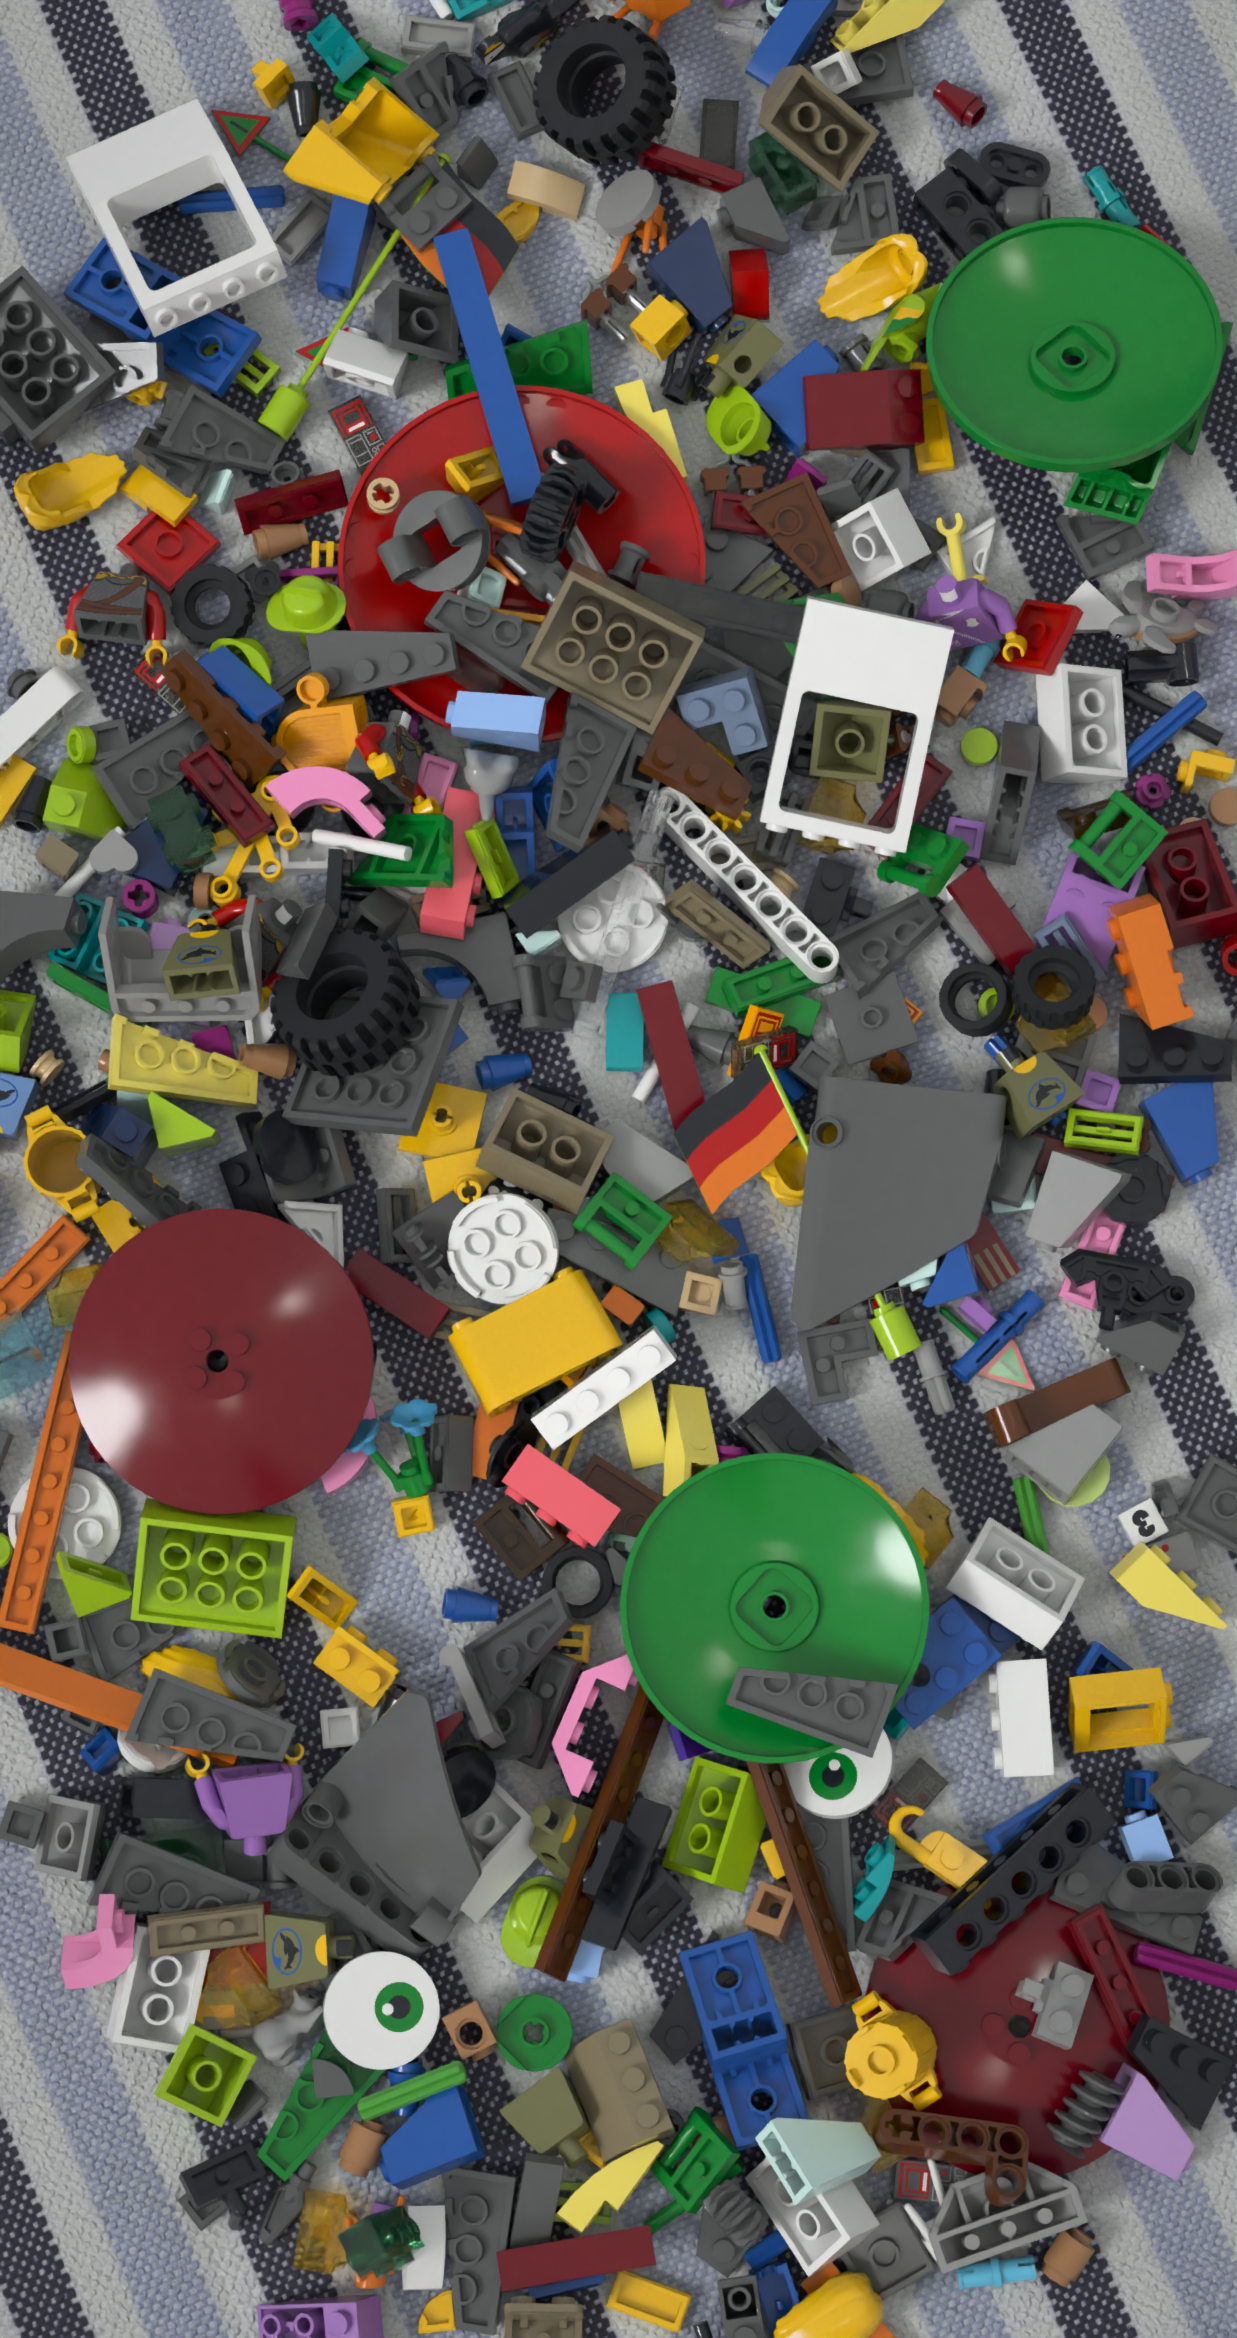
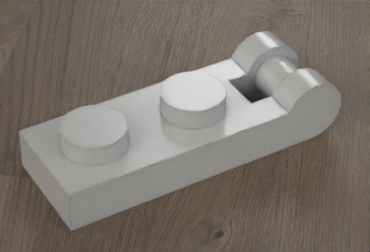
[439,1644,506,1749]

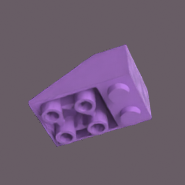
[1035,847,1146,973]
[257,2294,384,2338]

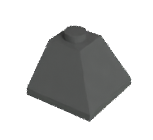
[374,280,458,364]

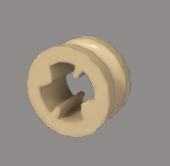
[367,478,400,515]
[769,868,800,901]
[29,1050,65,1087]

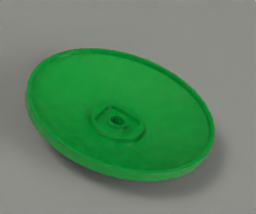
[926,217,1223,473]
[620,1453,929,1763]

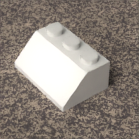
[1036,663,1128,784]
[946,1517,1085,1650]
[987,1659,1054,1777]
[460,1781,537,1923]
[106,1922,210,2053]
[745,2157,880,2277]

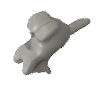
[463,747,519,822]
[220,1987,325,2067]

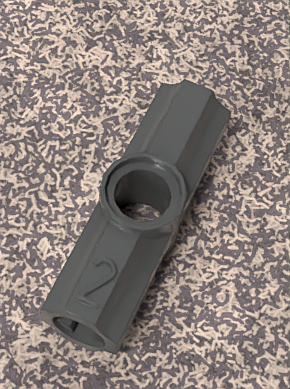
[494,532,567,605]

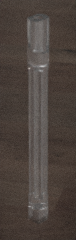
[568,790,675,1062]

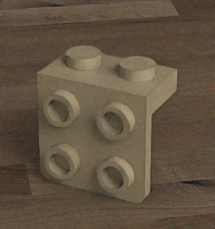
[504,2296,583,2338]

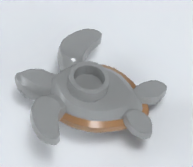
[1109,580,1219,654]

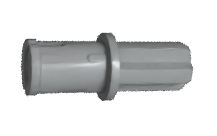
[913,1339,955,1415]

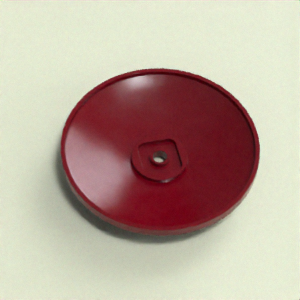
[69,1208,375,1514]
[863,1873,1170,2176]

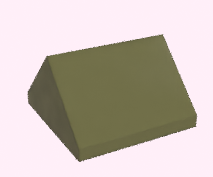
[809,698,891,783]

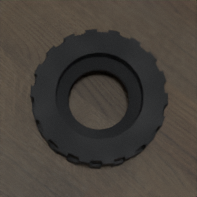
[170,564,255,648]
[1011,945,1096,1031]

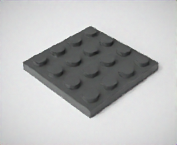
[282,990,464,1137]

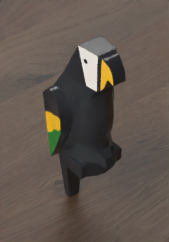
[475,0,580,65]

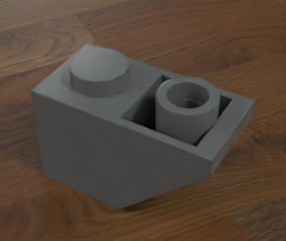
[1096,1310,1186,1376]
[717,2274,765,2338]

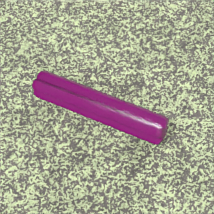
[1133,1941,1237,1991]

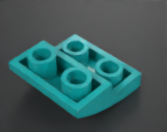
[47,892,150,986]

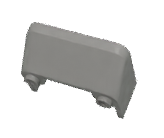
[98,894,262,1022]

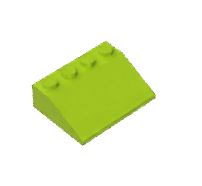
[131,1498,297,1639]

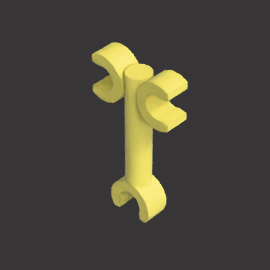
[936,513,988,584]

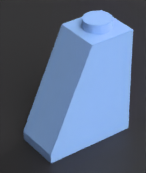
[445,691,546,752]

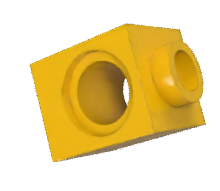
[630,294,692,362]

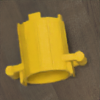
[23,1105,102,1223]
[844,1990,942,2112]

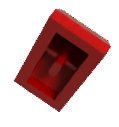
[728,248,770,320]

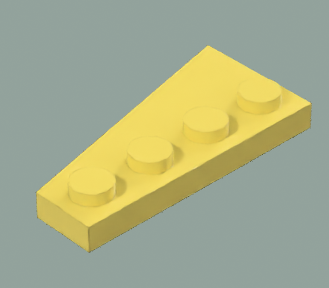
[108,1014,258,1108]

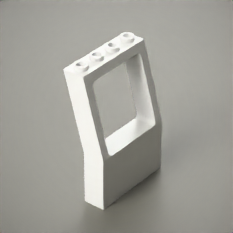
[66,99,288,337]
[760,596,954,857]

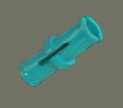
[1083,165,1141,228]

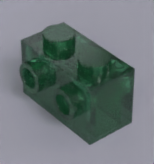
[747,132,820,216]
[146,785,218,876]
[337,2205,425,2278]

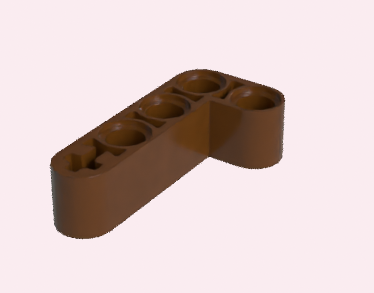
[983,1357,1131,1449]
[872,2109,1029,2207]

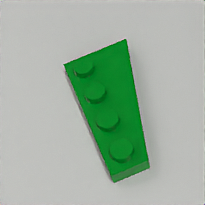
[445,319,593,400]
[257,2029,385,2182]

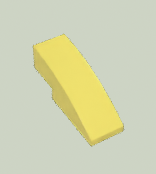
[614,379,687,484]
[608,1356,665,1470]
[557,2141,664,2235]

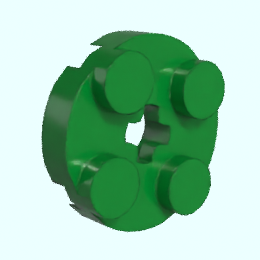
[496,1994,574,2072]

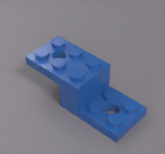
[63,237,262,398]
[895,1594,1021,1730]
[679,1931,809,2151]

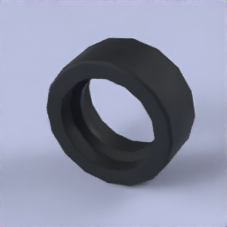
[939,963,1013,1037]
[543,1547,614,1618]

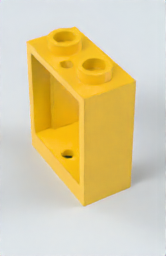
[1068,1667,1173,1753]

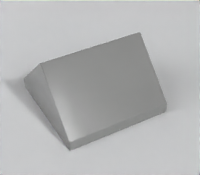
[34,1794,107,1882]

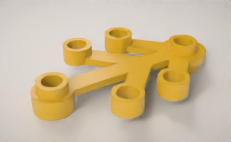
[195,775,301,907]

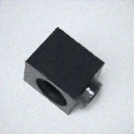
[735,743,792,804]

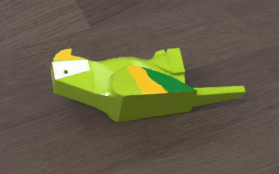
[860,283,943,371]

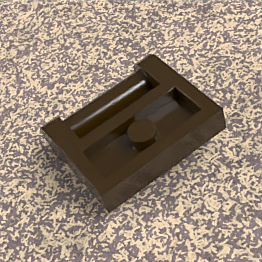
[1057,789,1144,840]
[472,1495,571,1582]

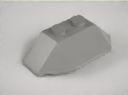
[928,2161,1088,2274]

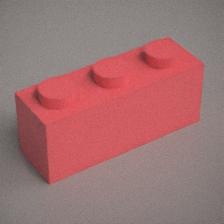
[502,1444,621,1549]

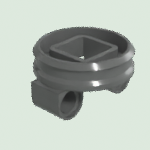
[377,490,491,592]

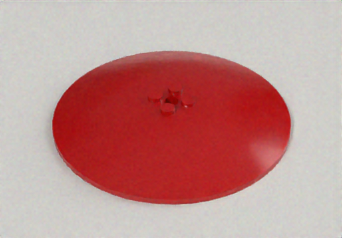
[338,385,706,743]

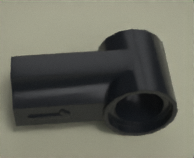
[1124,643,1199,687]

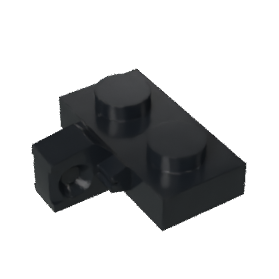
[802,857,874,938]

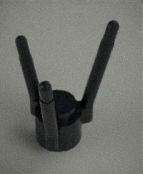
[660,332,713,406]

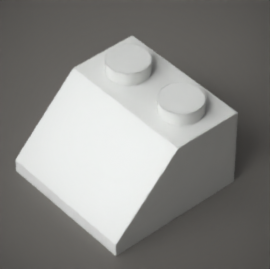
[323,327,410,400]
[831,488,931,591]

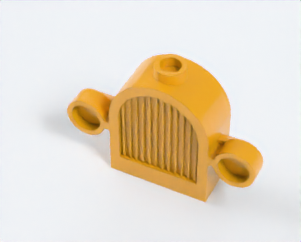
[272,672,369,812]

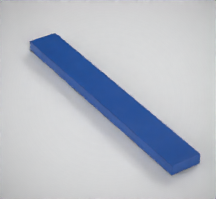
[433,227,542,508]

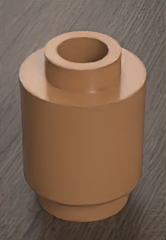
[338,2119,389,2178]
[1041,2227,1095,2288]

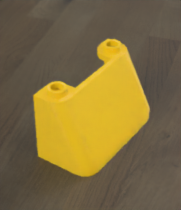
[283,77,440,205]
[448,1266,624,1419]

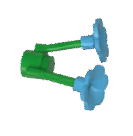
[344,1399,438,1498]

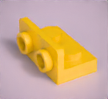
[313,1624,401,1708]

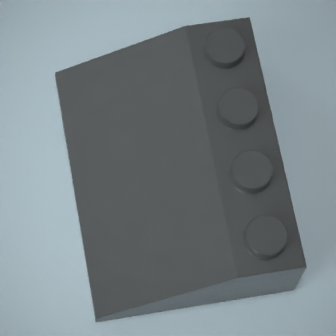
[0,266,117,455]

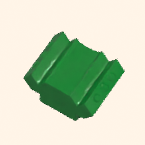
[1063,441,1173,525]

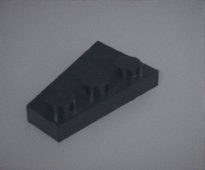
[649,1930,738,2065]

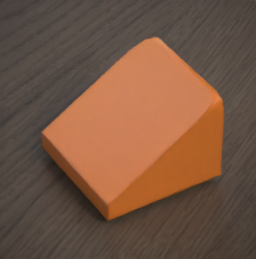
[601,1285,645,1326]

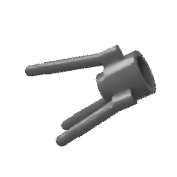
[656,885,718,948]

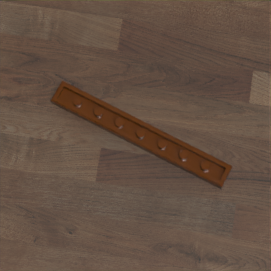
[534,1684,665,1982]
[746,1761,862,2008]

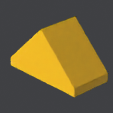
[445,446,504,503]
[286,1565,359,1631]

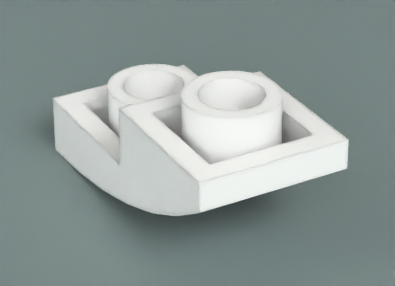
[401,2205,446,2290]

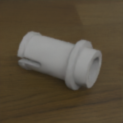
[718,1260,748,1310]

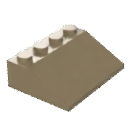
[521,560,706,735]

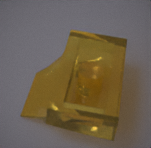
[797,777,867,856]
[1015,974,1096,1053]
[656,1199,740,1263]
[45,1263,103,1328]
[904,1487,954,1569]
[201,1945,284,2029]
[293,2188,360,2274]

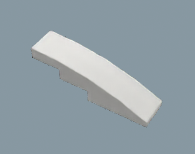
[200,832,354,879]

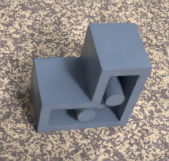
[676,666,773,756]

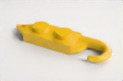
[889,1805,992,1909]

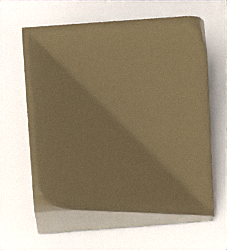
[35,833,79,882]

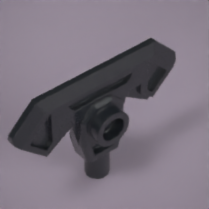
[1059,1249,1172,1331]

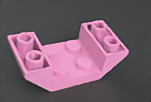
[552,1654,638,1798]

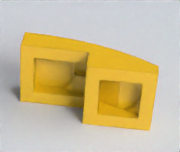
[119,464,198,527]

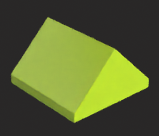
[147,1091,222,1157]

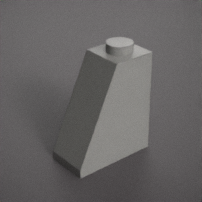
[594,1119,695,1204]
[1025,1151,1132,1253]
[1005,1404,1123,1505]

